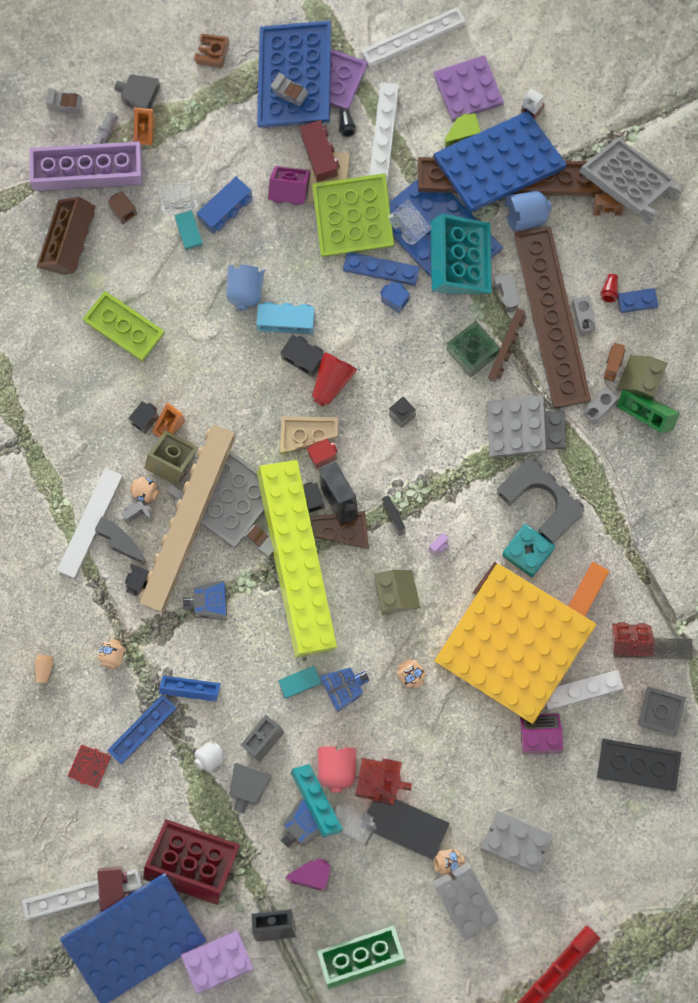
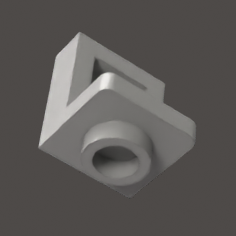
[121,501,153,524]

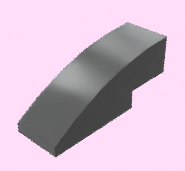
[95,516,146,565]

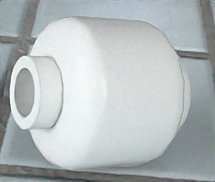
[194,743,224,772]

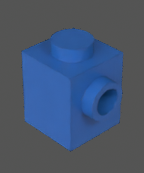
[380,281,410,314]

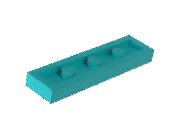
[291,764,343,838]

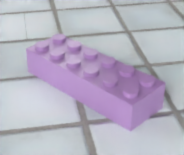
[29,142,143,191]

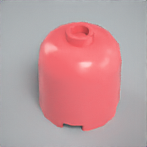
[318,747,357,792]

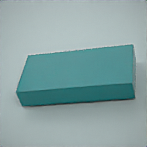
[174,210,203,250]
[278,665,322,699]

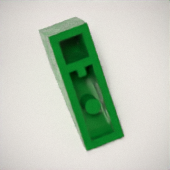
[616,390,680,433]

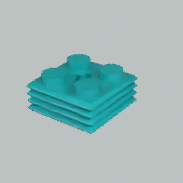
[502,524,555,578]

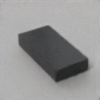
[382,495,406,536]

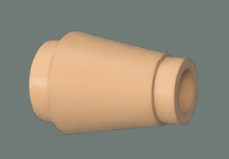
[35,654,54,683]

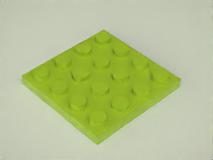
[312,173,395,257]

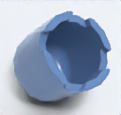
[505,191,552,232]
[226,265,265,311]

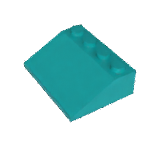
[431,213,492,294]

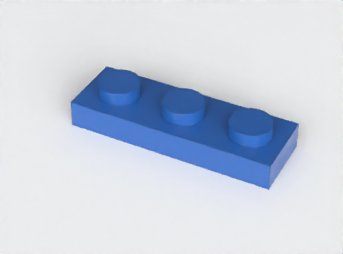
[159,676,221,702]

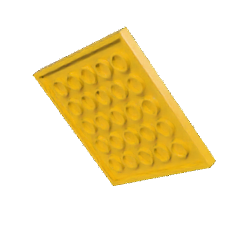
[434,563,597,724]

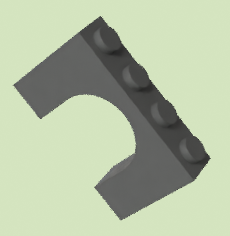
[496,457,585,544]

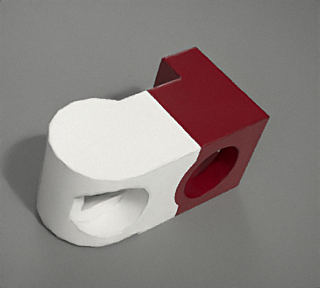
[521,89,545,119]

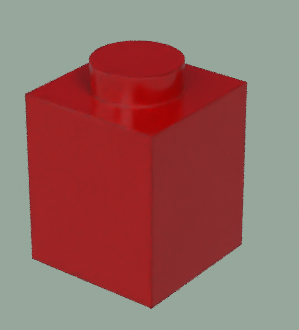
[307,438,338,470]

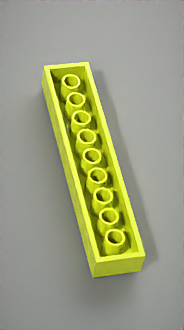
[257,460,337,658]

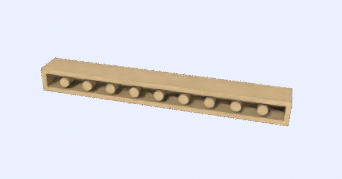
[139,425,236,613]

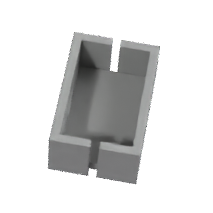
[481,811,553,874]
[432,863,499,940]

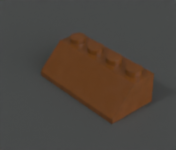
[36,196,96,275]

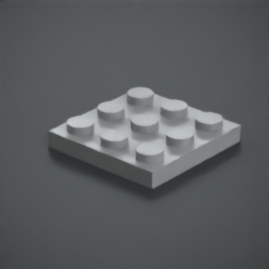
[487,395,547,458]

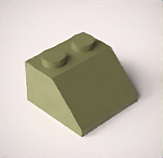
[616,355,668,400]
[144,430,199,486]
[374,570,420,616]

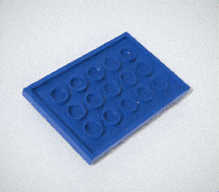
[257,20,332,128]
[433,111,567,212]
[389,179,503,295]
[60,873,206,1003]

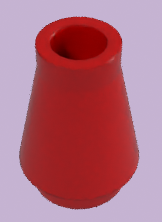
[600,274,619,303]

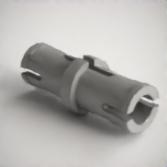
[92,112,118,144]

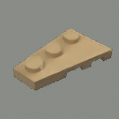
[280,416,338,455]

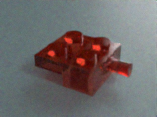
[611,622,654,656]
[355,758,412,804]

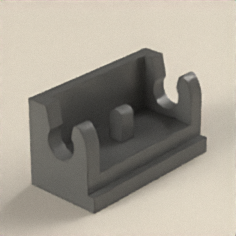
[241,715,285,762]

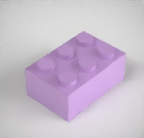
[181,931,254,994]

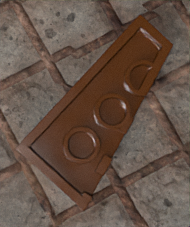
[488,308,527,382]

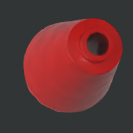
[312,352,357,407]

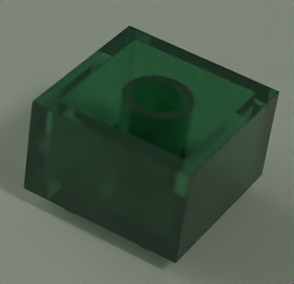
[446,320,500,378]

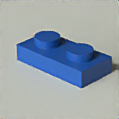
[618,288,658,313]

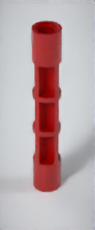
[518,925,601,1003]

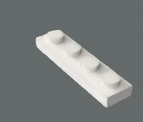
[546,670,624,711]

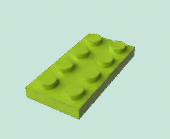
[82,291,165,362]

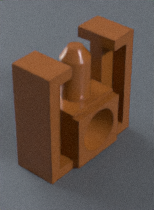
[194,33,230,68]
[593,193,625,216]
[603,343,626,382]

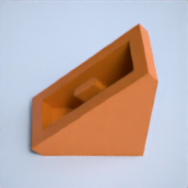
[134,108,156,145]
[152,403,185,438]

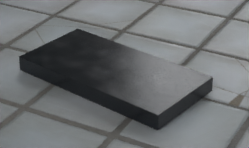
[597,739,682,792]
[361,791,450,860]

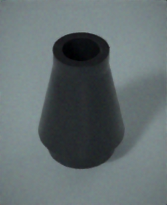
[339,109,357,137]

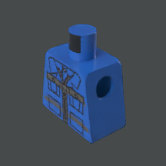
[320,668,370,713]

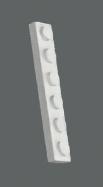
[369,83,399,182]

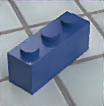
[197,176,253,234]

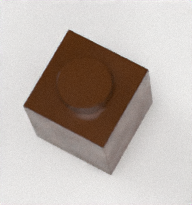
[108,191,137,224]

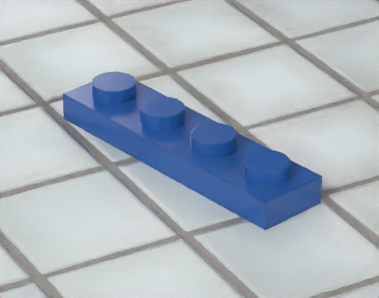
[343,253,420,286]
[107,694,177,765]

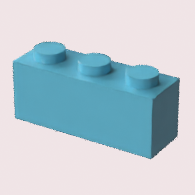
[256,302,315,334]

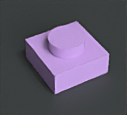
[429,533,448,556]

